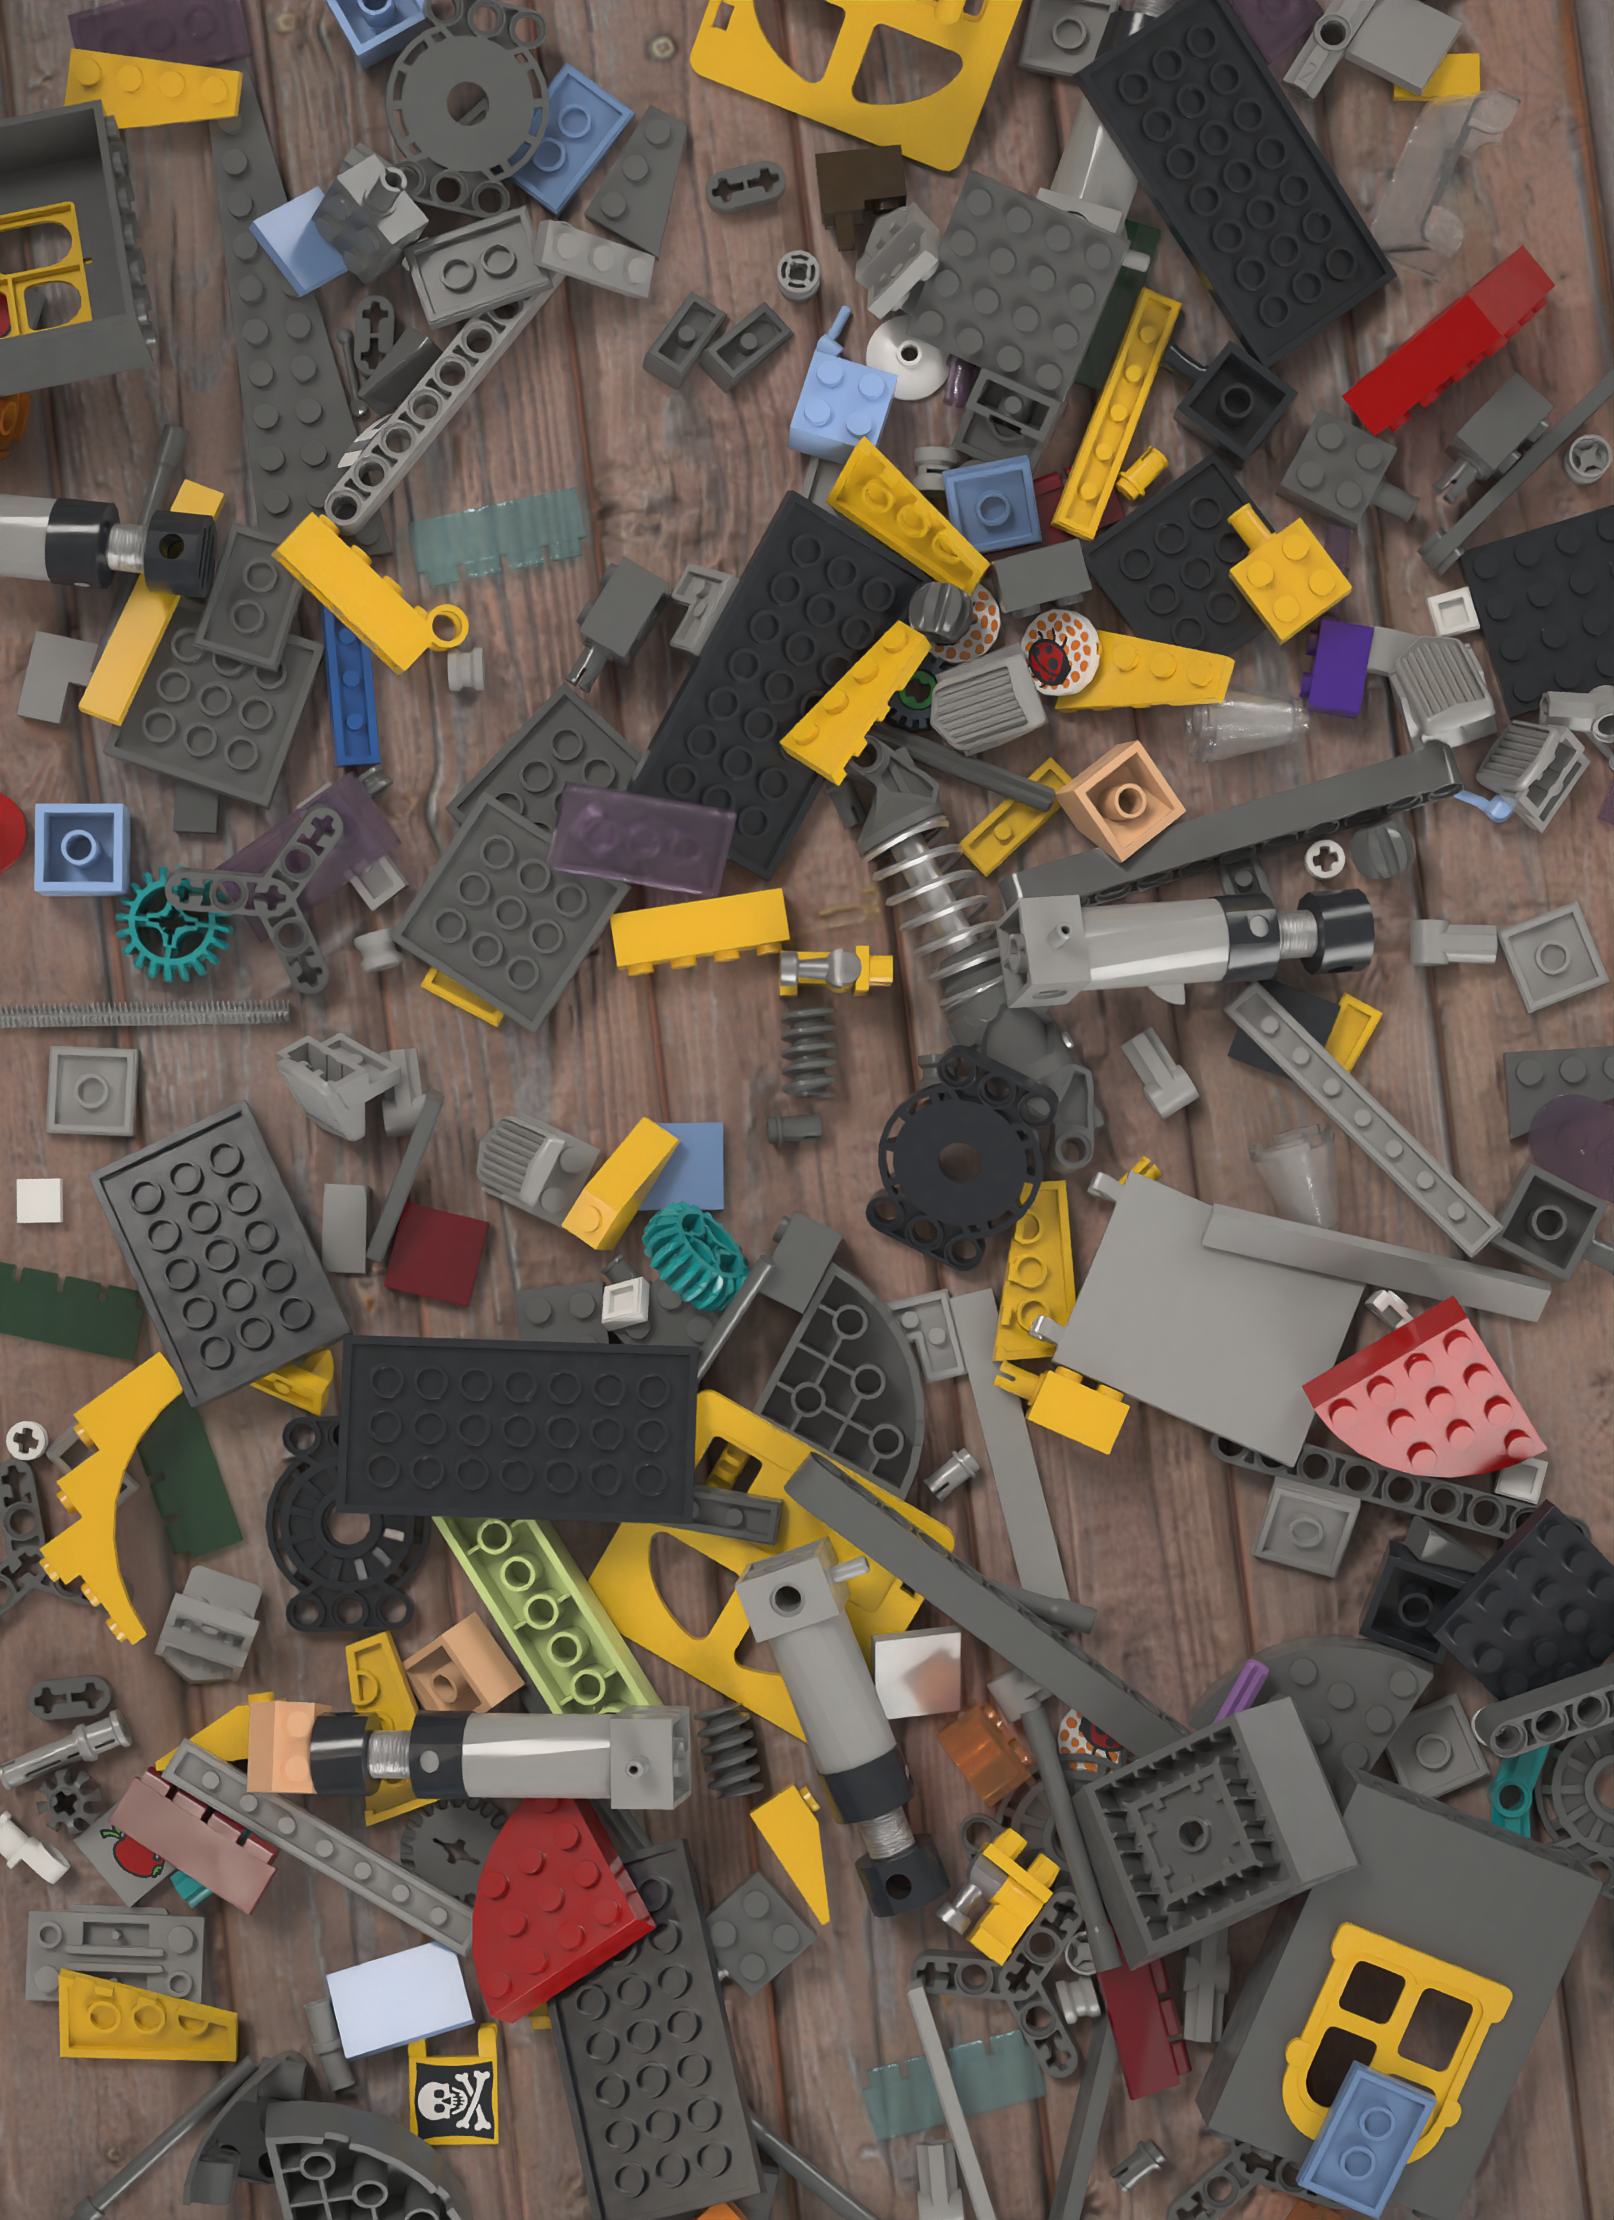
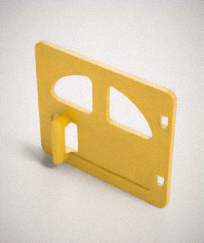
[690,0,1023,171]
[588,1390,955,1744]

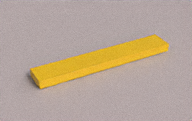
[1050,286,1182,542]
[78,479,226,727]

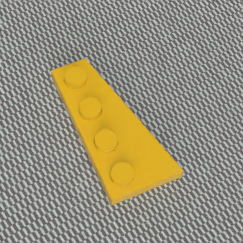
[64,48,243,130]
[825,436,991,596]
[779,620,932,786]
[1055,629,1235,713]
[991,1180,1076,1362]
[345,1630,440,1827]
[58,1968,238,2062]

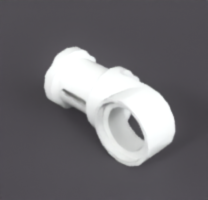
[0,1810,70,1884]

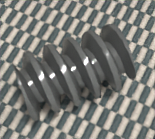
[781,1007,838,1098]
[694,1703,764,1799]

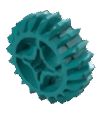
[115,865,234,983]
[642,1201,750,1313]

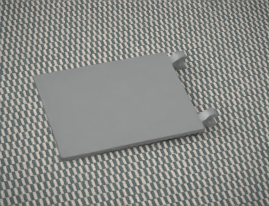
[1028,1170,1366,1468]

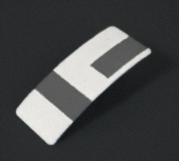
[338,413,394,468]

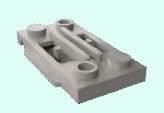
[25,1904,207,2004]

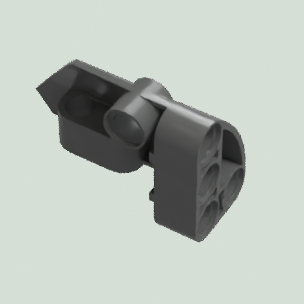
[183,2050,309,2206]

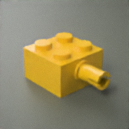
[1227,503,1353,645]
[992,1360,1130,1455]

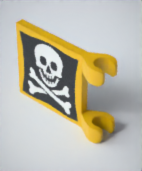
[408,2022,499,2145]

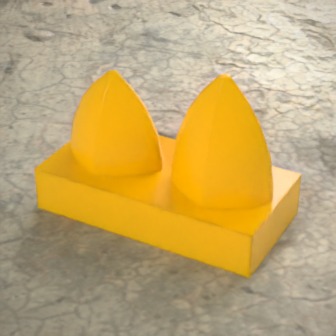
[249,1349,334,1417]

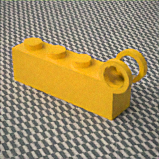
[271,512,469,675]

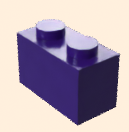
[1298,619,1374,719]

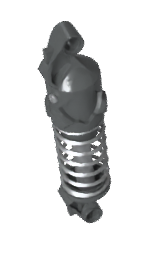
[843,735,1105,1174]

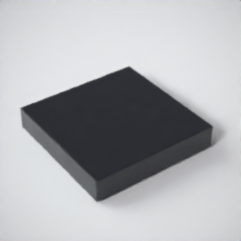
[1227,979,1341,1083]

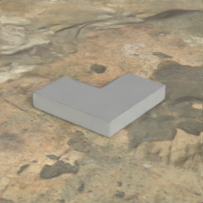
[669,563,739,657]
[17,631,98,726]
[886,1288,968,1384]

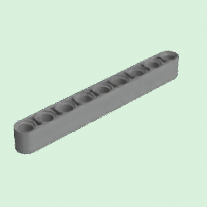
[324,221,574,536]

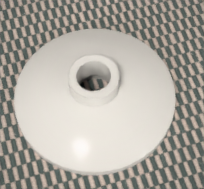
[866,315,952,401]

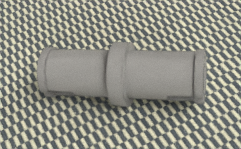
[303,1997,356,2091]

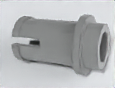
[923,1448,980,1502]

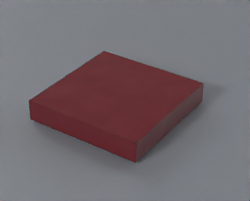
[384,1202,490,1307]

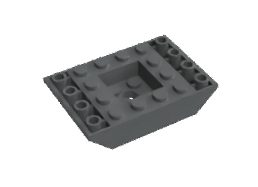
[1071,1696,1362,1970]

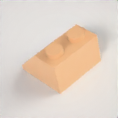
[1055,740,1186,863]
[402,1612,525,1713]
[247,1701,332,1794]

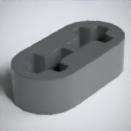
[706,161,786,214]
[354,295,396,379]
[28,1675,114,1720]

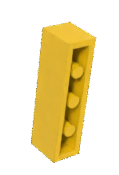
[610,888,790,976]

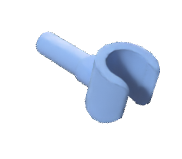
[815,306,852,358]
[1453,789,1514,823]

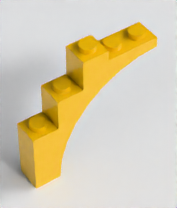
[39,1351,183,1645]

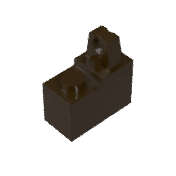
[815,144,907,252]

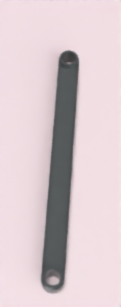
[1417,368,1614,576]
[1049,1978,1118,2220]

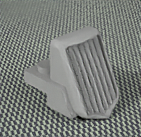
[855,201,942,320]
[1387,636,1498,753]
[930,642,1049,757]
[1476,720,1590,833]
[276,1033,401,1141]
[476,1111,600,1228]
[154,1565,262,1684]

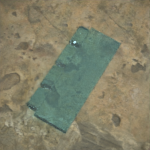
[408,487,587,588]
[863,2029,1047,2141]

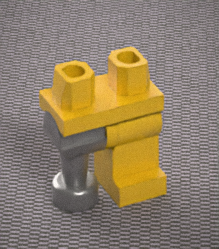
[779,946,893,998]
[934,1828,1060,1966]

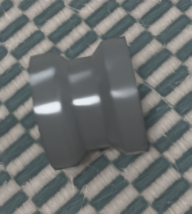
[918,1054,961,1090]

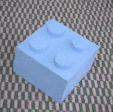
[323,0,434,70]
[787,351,898,465]
[34,804,131,896]

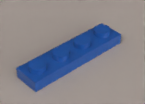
[320,602,380,768]

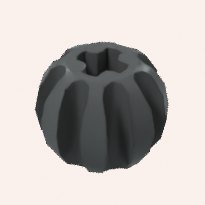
[909,582,973,644]
[1350,819,1416,880]
[36,1768,102,1835]

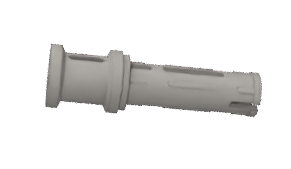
[0,1709,132,1791]

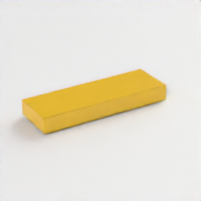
[958,757,1073,878]

